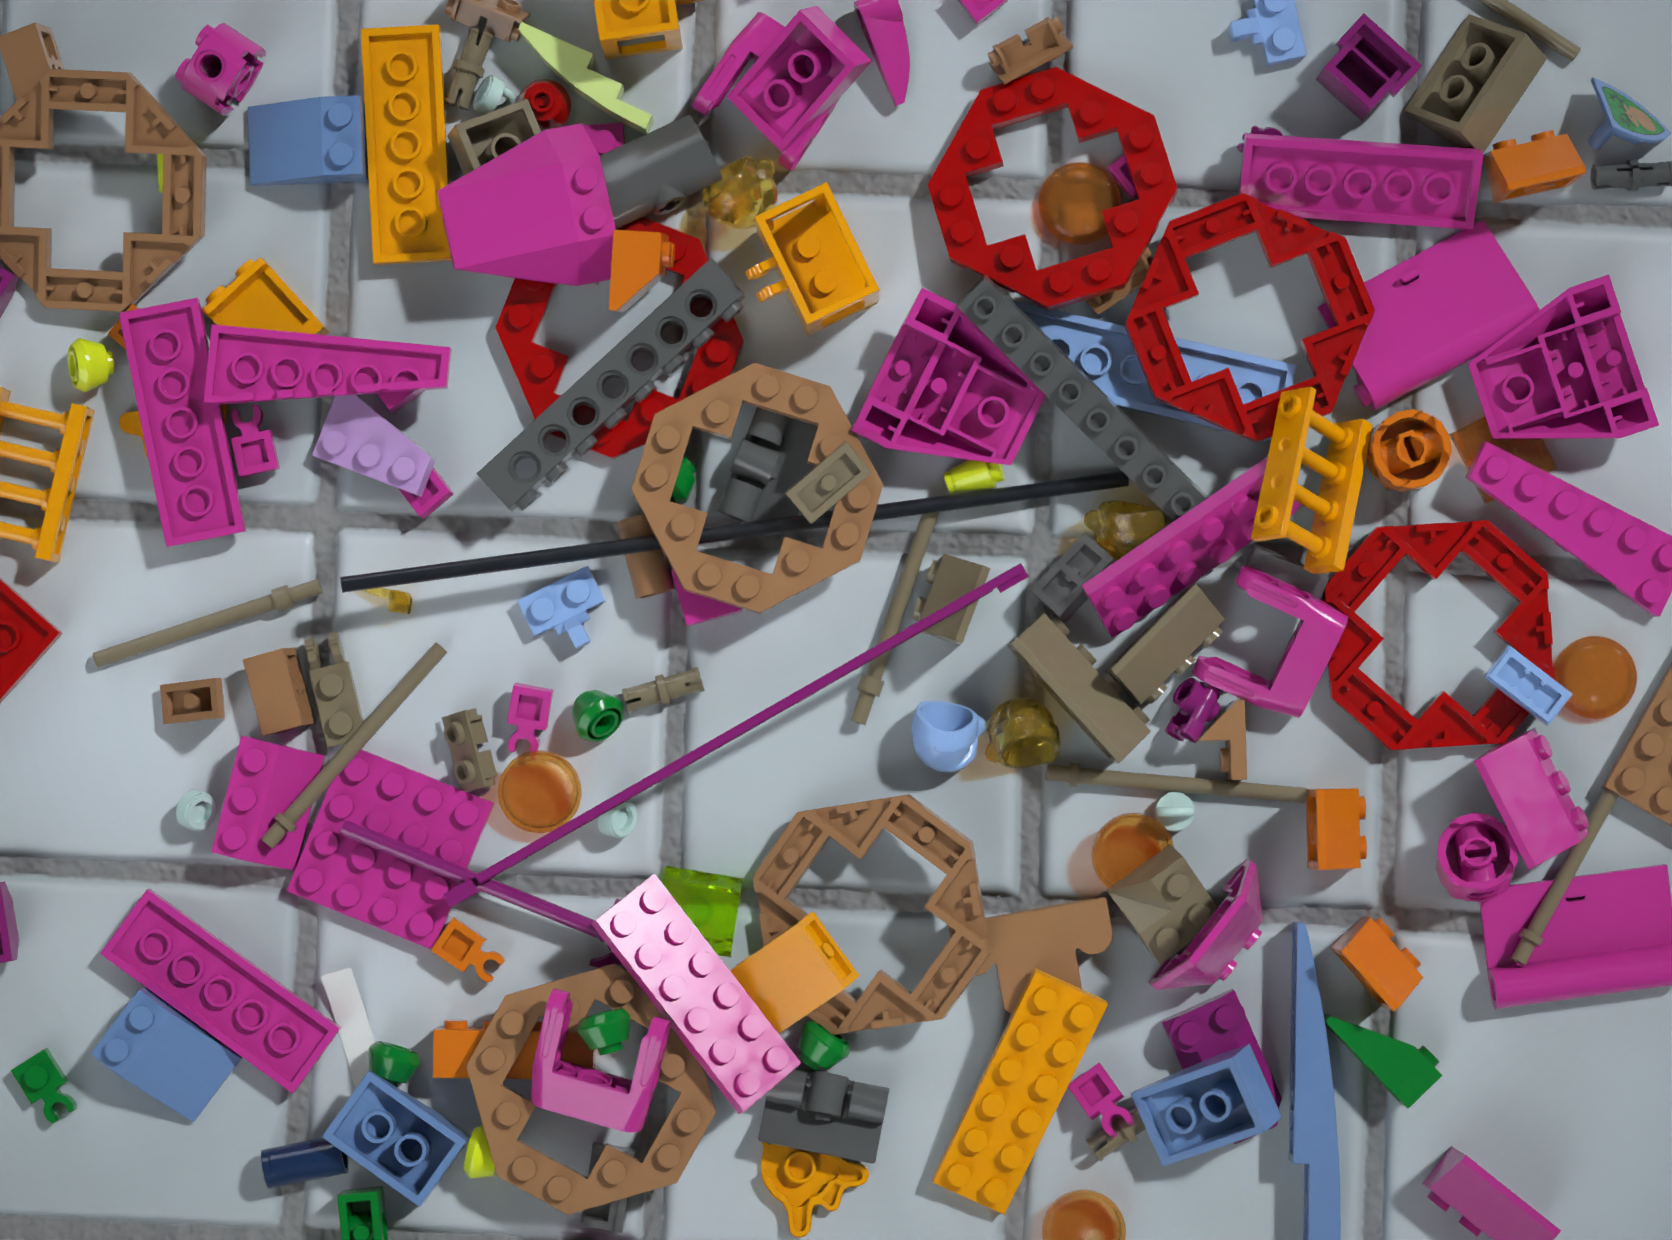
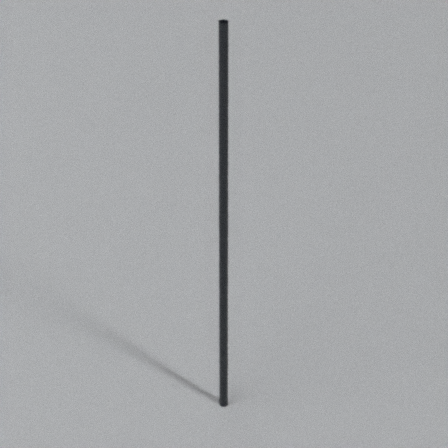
[340,471,1129,593]

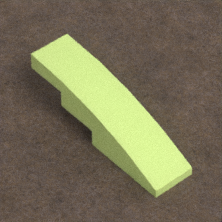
[518,22,654,135]

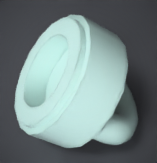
[473,75,515,115]
[176,789,217,832]
[1154,792,1195,831]
[597,797,637,838]

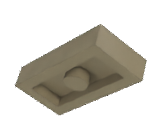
[784,441,872,524]

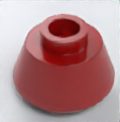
[518,79,571,132]

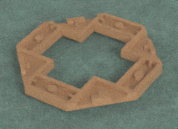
[0,69,207,312]
[631,363,883,614]
[753,794,991,1035]
[466,963,716,1215]

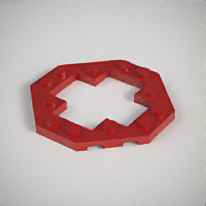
[927,67,1178,311]
[1124,193,1375,443]
[495,217,744,459]
[1323,520,1555,750]

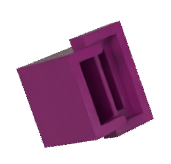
[1315,13,1422,121]

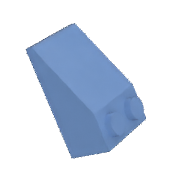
[248,95,369,186]
[91,987,243,1122]
[1131,1044,1282,1167]
[322,1070,471,1207]

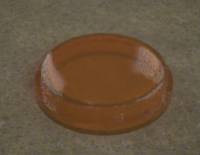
[1038,162,1121,245]
[1554,636,1637,719]
[498,750,582,833]
[1091,813,1174,888]
[1042,1189,1126,1240]

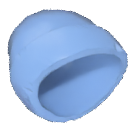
[912,701,987,773]

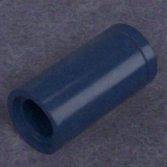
[261,1137,349,1189]

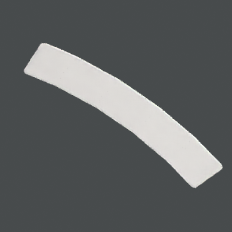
[321,968,375,1087]

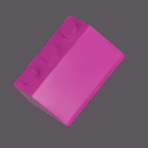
[1474,728,1589,869]
[211,736,325,871]
[1422,1146,1561,1240]

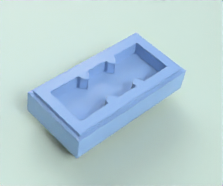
[1483,645,1572,726]

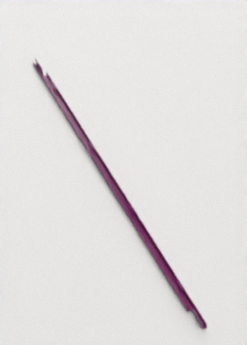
[444,563,1029,907]

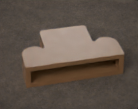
[948,896,1112,1012]

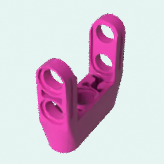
[692,12,841,172]
[1191,566,1348,718]
[531,988,671,1133]

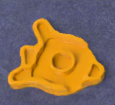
[761,1142,869,1238]

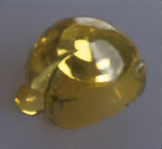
[702,155,778,229]
[1084,500,1168,562]
[985,697,1061,768]

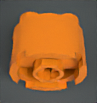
[1366,409,1452,492]

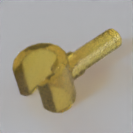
[362,588,412,614]

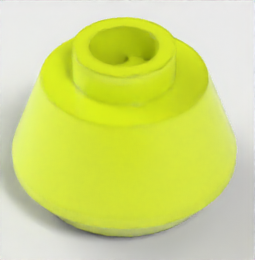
[68,338,115,392]
[463,1125,496,1179]

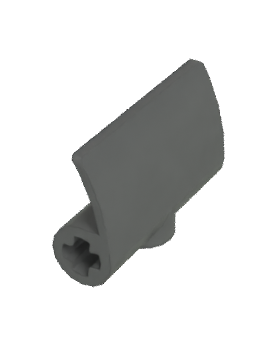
[600,115,723,230]
[717,407,818,537]
[758,1069,889,1164]

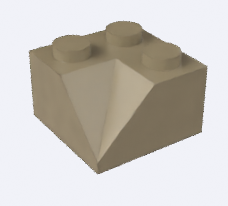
[1106,844,1218,965]

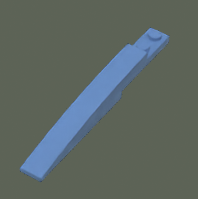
[1288,921,1341,1240]

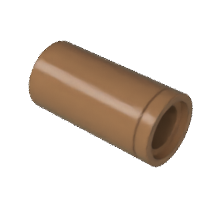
[616,514,674,599]

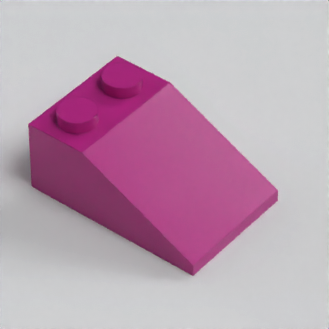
[726,6,872,152]

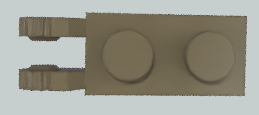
[304,632,364,748]

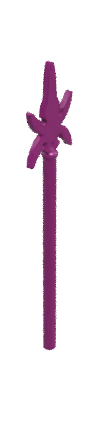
[340,820,622,968]

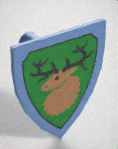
[1587,77,1671,150]

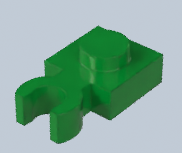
[10,1048,77,1124]

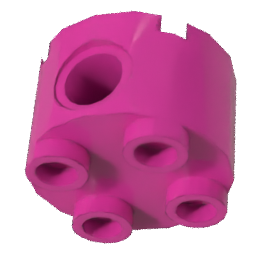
[175,23,266,116]
[1436,813,1518,902]

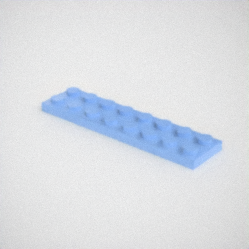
[1012,300,1297,442]

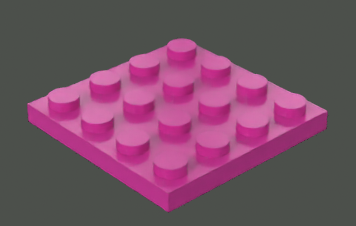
[287,749,494,949]

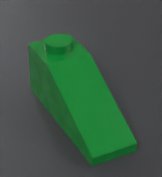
[1324,1013,1443,1109]

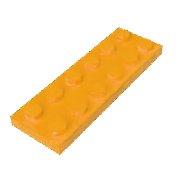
[361,24,452,265]
[932,968,1108,1215]

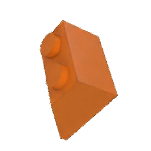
[1483,130,1586,203]
[609,230,675,312]
[1306,788,1367,870]
[1330,916,1424,1012]

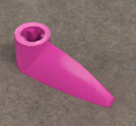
[854,0,910,107]

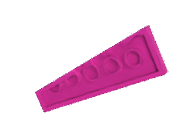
[203,324,452,405]
[1465,441,1672,617]

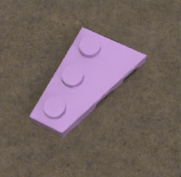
[312,395,436,497]

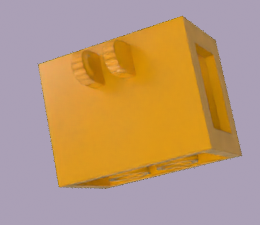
[594,0,704,60]
[745,182,880,336]

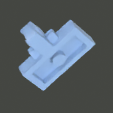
[1228,0,1307,66]
[517,565,606,649]

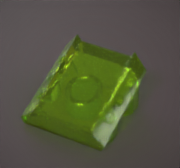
[662,866,743,957]

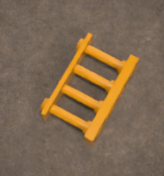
[0,387,95,563]
[1251,387,1373,575]

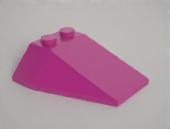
[437,123,616,286]
[1468,274,1659,439]
[851,288,1046,465]
[1148,859,1263,990]

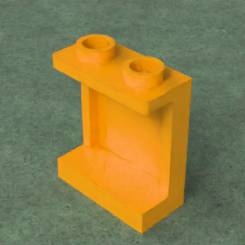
[202,257,330,335]
[730,911,860,1034]

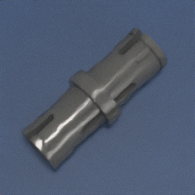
[1590,160,1672,191]

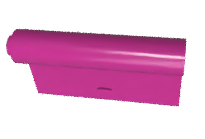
[1317,220,1539,410]
[1479,864,1672,1009]

